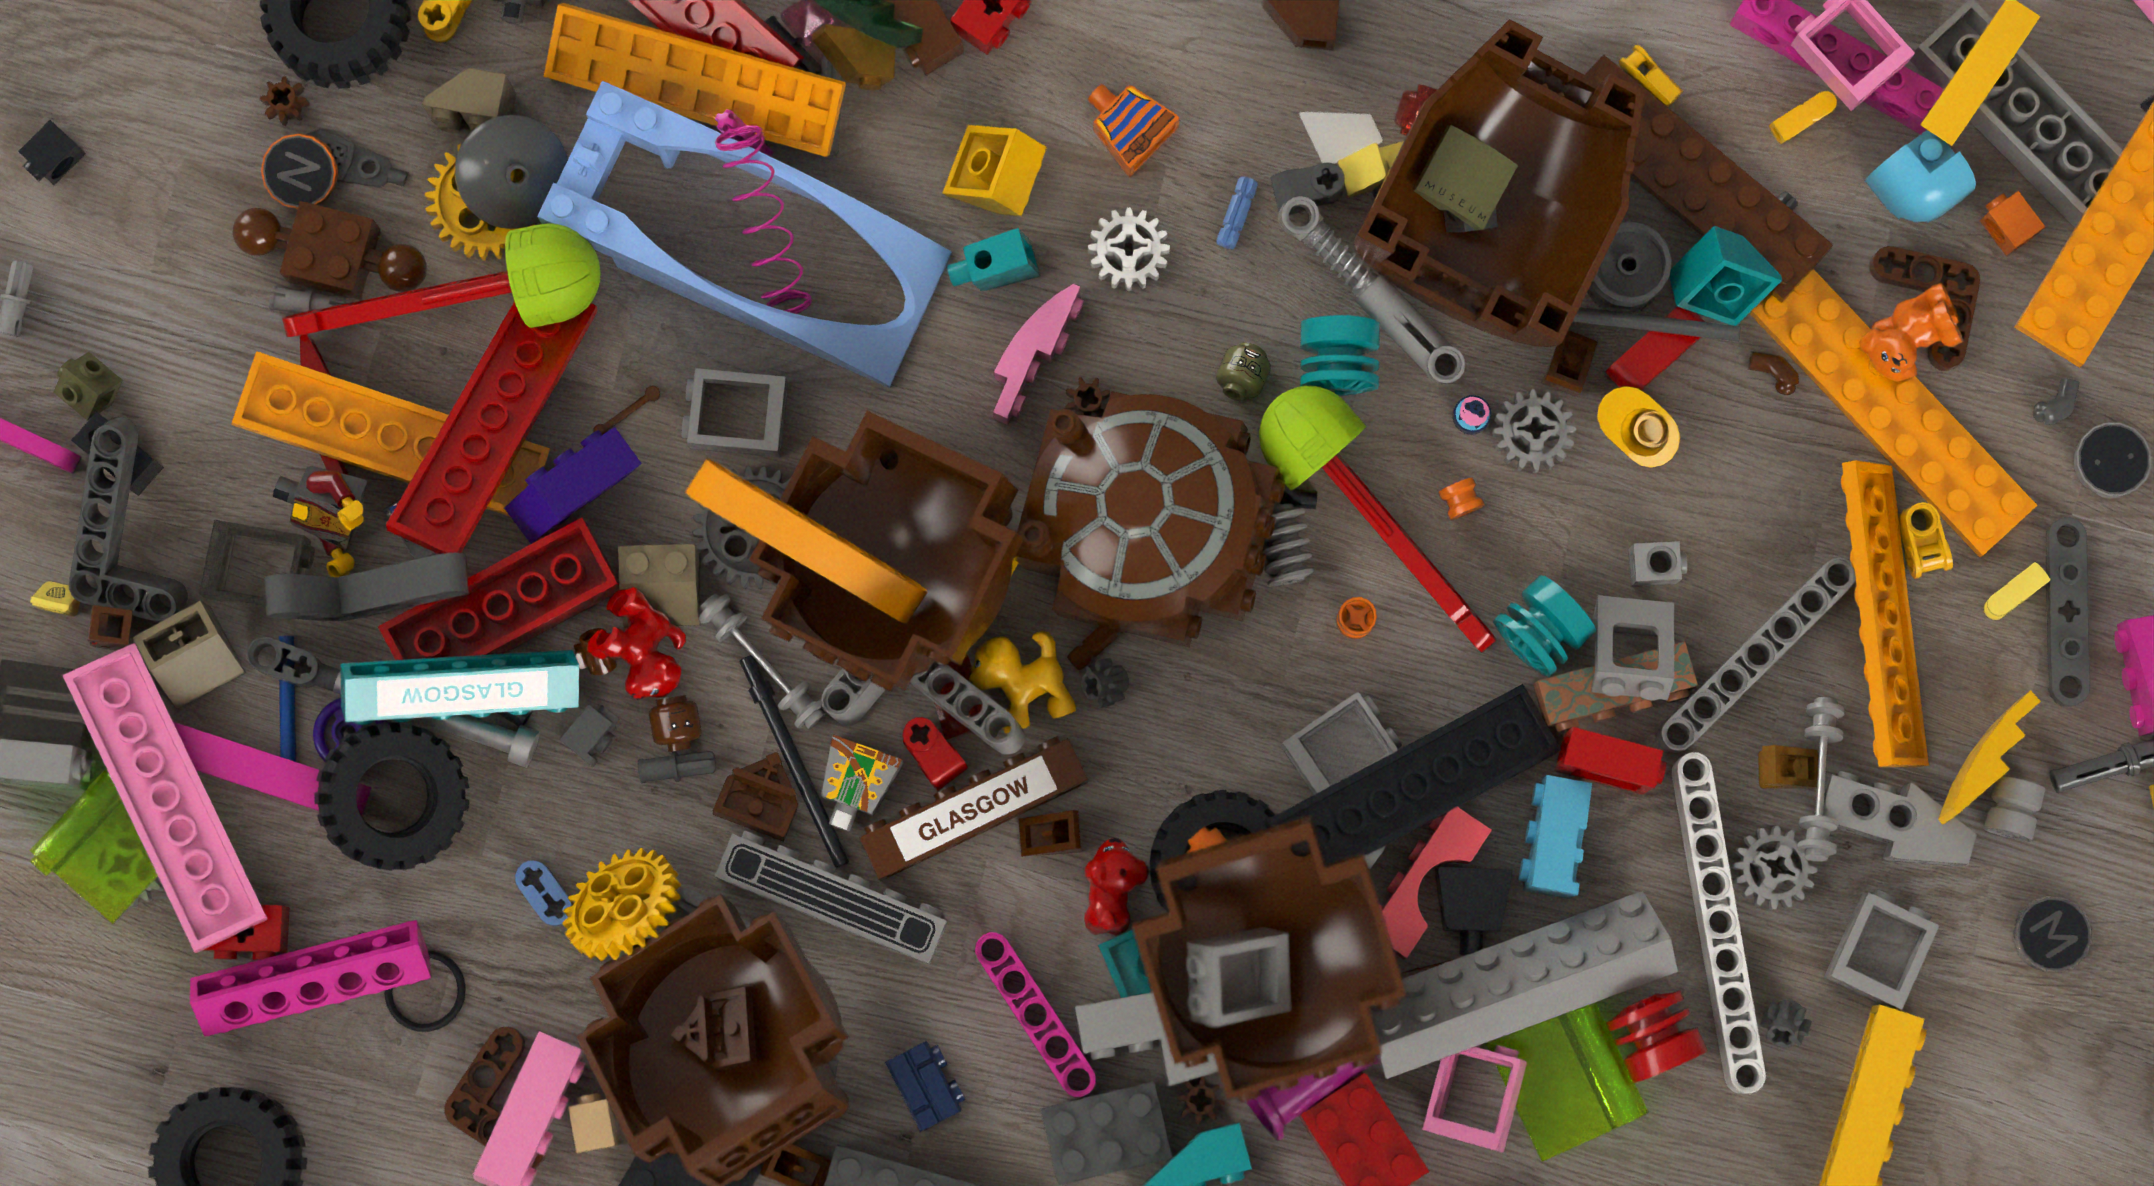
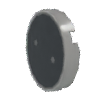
[2074,423,2151,498]

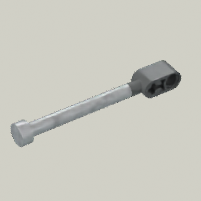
[247,637,540,768]

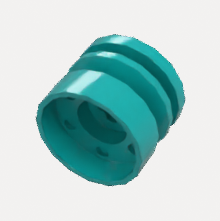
[1300,315,1380,396]
[1493,575,1596,677]

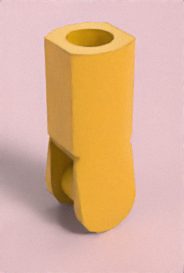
[1618,44,1683,107]
[1769,91,1837,144]

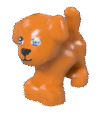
[1859,282,1964,382]

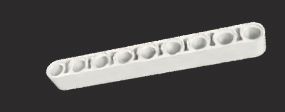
[1672,752,1766,1094]

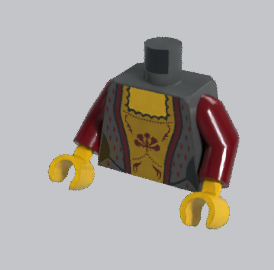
[273,466,368,577]

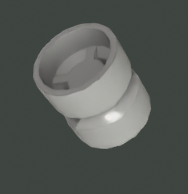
[1983,776,2046,842]

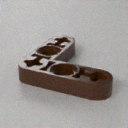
[1869,246,1980,371]
[444,1027,546,1168]

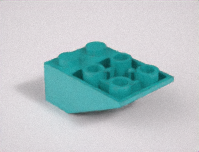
[1142,1123,1252,1186]

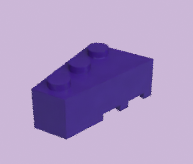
[504,427,642,544]

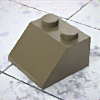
[618,544,700,628]

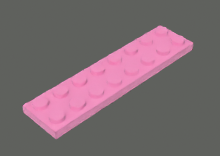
[62,643,267,953]

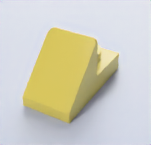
[1338,141,1404,198]

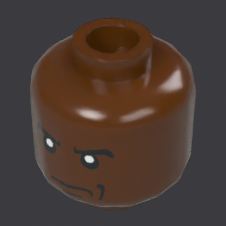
[649,695,702,752]

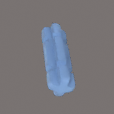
[1217,176,1258,249]

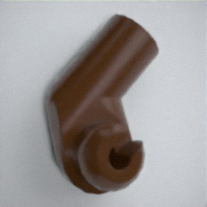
[1748,351,1799,395]

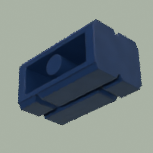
[885,1041,965,1132]

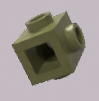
[53,352,123,421]

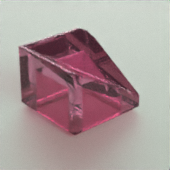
[780,0,834,47]

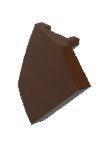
[713,752,798,842]
[671,986,757,1071]

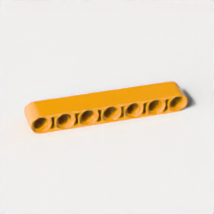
[685,458,928,624]

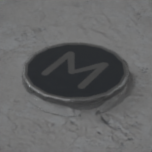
[2013,896,2092,973]

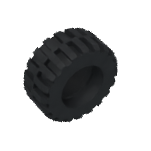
[260,0,411,89]
[314,722,470,871]
[1149,790,1278,912]
[148,1087,307,1186]

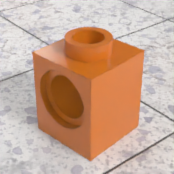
[1980,191,2045,256]

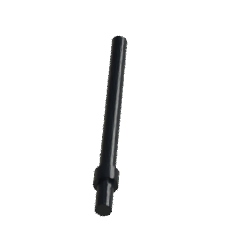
[739,655,849,868]

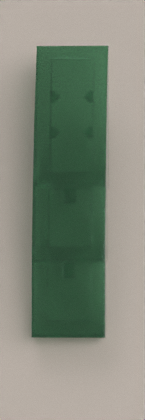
[814,0,923,48]

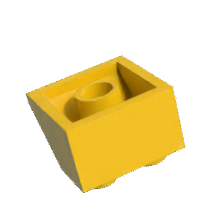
[942,125,1047,216]

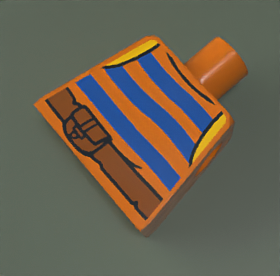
[1088,84,1180,177]

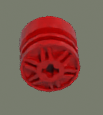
[1605,990,1708,1083]

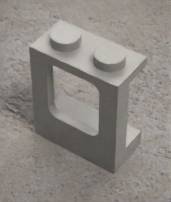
[1591,595,1674,700]

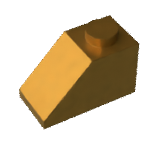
[812,24,896,90]

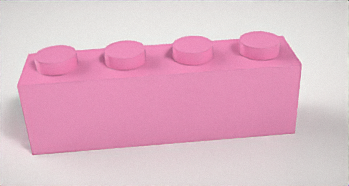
[473,1031,586,1186]

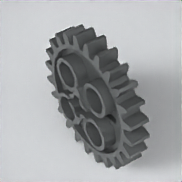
[692,466,790,590]

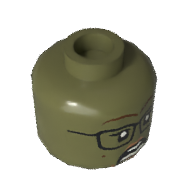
[1216,342,1271,401]

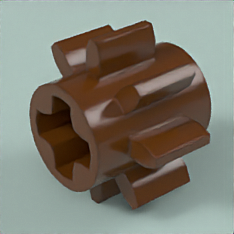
[259,76,310,126]
[1065,377,1110,417]
[574,628,622,676]
[1176,1076,1225,1125]

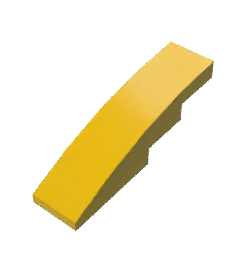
[1920,0,2041,146]
[1938,690,2041,825]

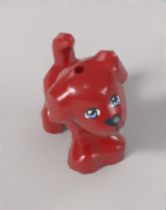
[587,587,686,700]
[1084,838,1149,936]

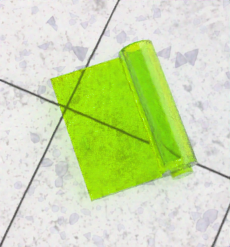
[29,768,158,924]
[1485,1002,1649,1162]

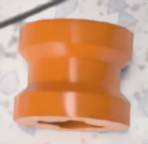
[1438,477,1485,520]

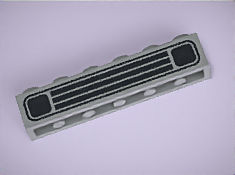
[714,831,948,965]

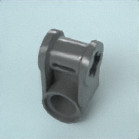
[1270,163,1345,215]

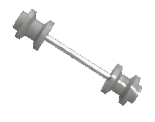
[699,594,826,729]
[1797,697,1845,861]

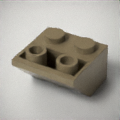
[422,68,516,133]
[132,600,246,709]

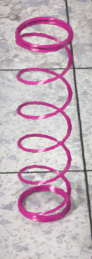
[715,125,812,314]

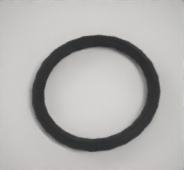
[384,950,466,1032]

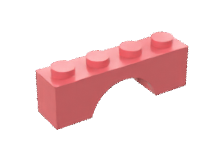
[1380,807,1492,960]

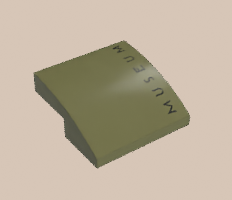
[1412,125,1518,230]

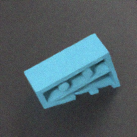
[1518,775,1592,899]

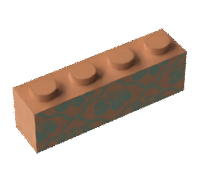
[1533,641,1698,732]

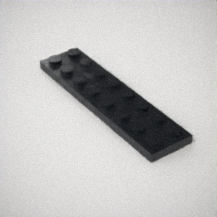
[1264,684,1561,864]

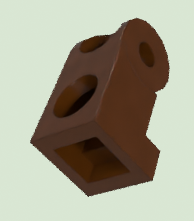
[88,605,133,650]

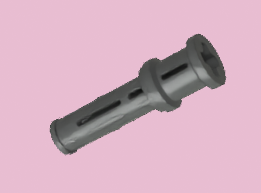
[2050,735,2154,793]

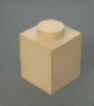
[568,1093,619,1153]

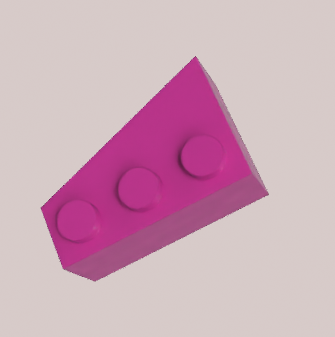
[2114,615,2154,736]

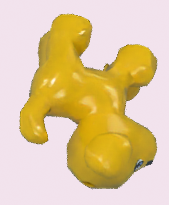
[968,630,1076,733]

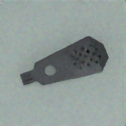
[307,129,408,188]

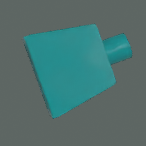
[947,228,1040,291]

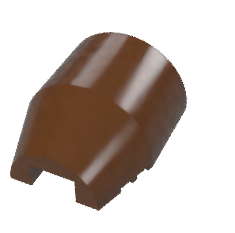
[1354,19,1644,347]

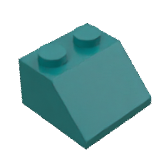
[1669,226,1782,326]

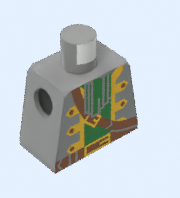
[821,734,903,832]

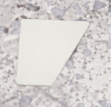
[1299,112,1383,164]

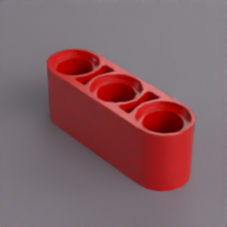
[1605,306,1705,390]

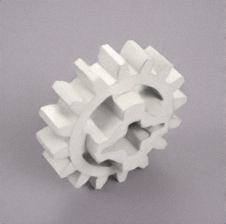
[1088,207,1170,291]

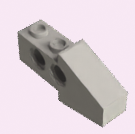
[1823,771,1977,867]

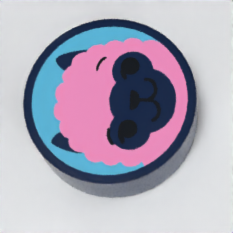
[1453,395,1492,435]

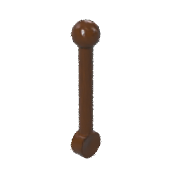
[593,386,660,435]

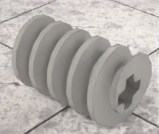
[1263,504,1314,586]

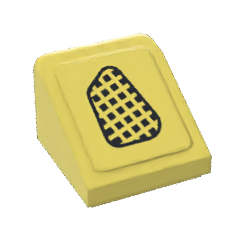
[30,581,80,617]

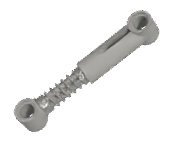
[1278,196,1465,384]

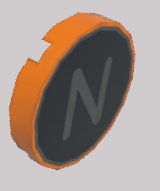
[261,133,339,209]

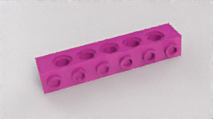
[1729,0,1944,134]
[190,919,431,1037]

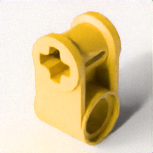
[418,0,472,43]
[1899,502,1953,579]

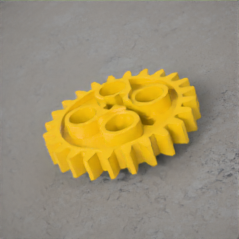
[424,144,534,261]
[562,848,681,961]

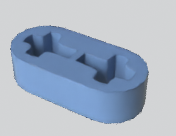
[515,860,573,926]

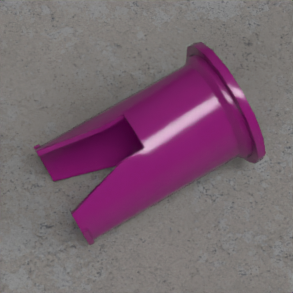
[1245,1056,1378,1141]

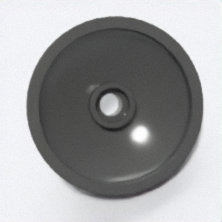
[455,114,568,229]

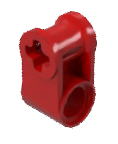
[902,717,968,791]

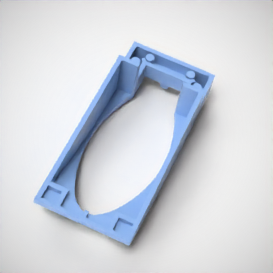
[537,81,952,388]

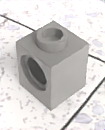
[1628,541,1687,586]

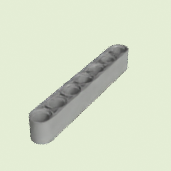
[1656,557,1856,754]

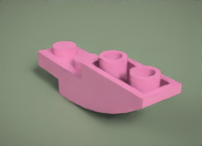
[993,284,1084,425]

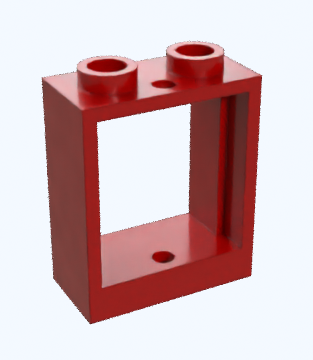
[1554,727,1667,795]

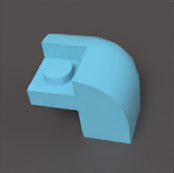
[1865,130,1976,223]

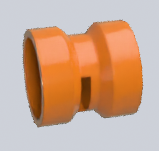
[1336,597,1377,639]

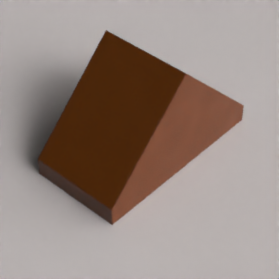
[1019,810,1081,857]
[760,1143,832,1186]

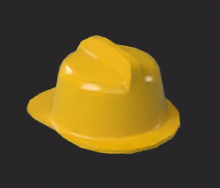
[1597,386,1680,468]

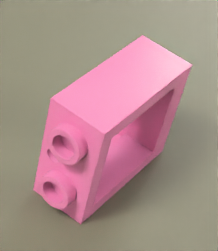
[1791,0,1915,111]
[1422,1044,1527,1153]

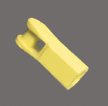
[1983,562,2050,620]

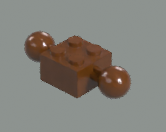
[233,201,427,300]

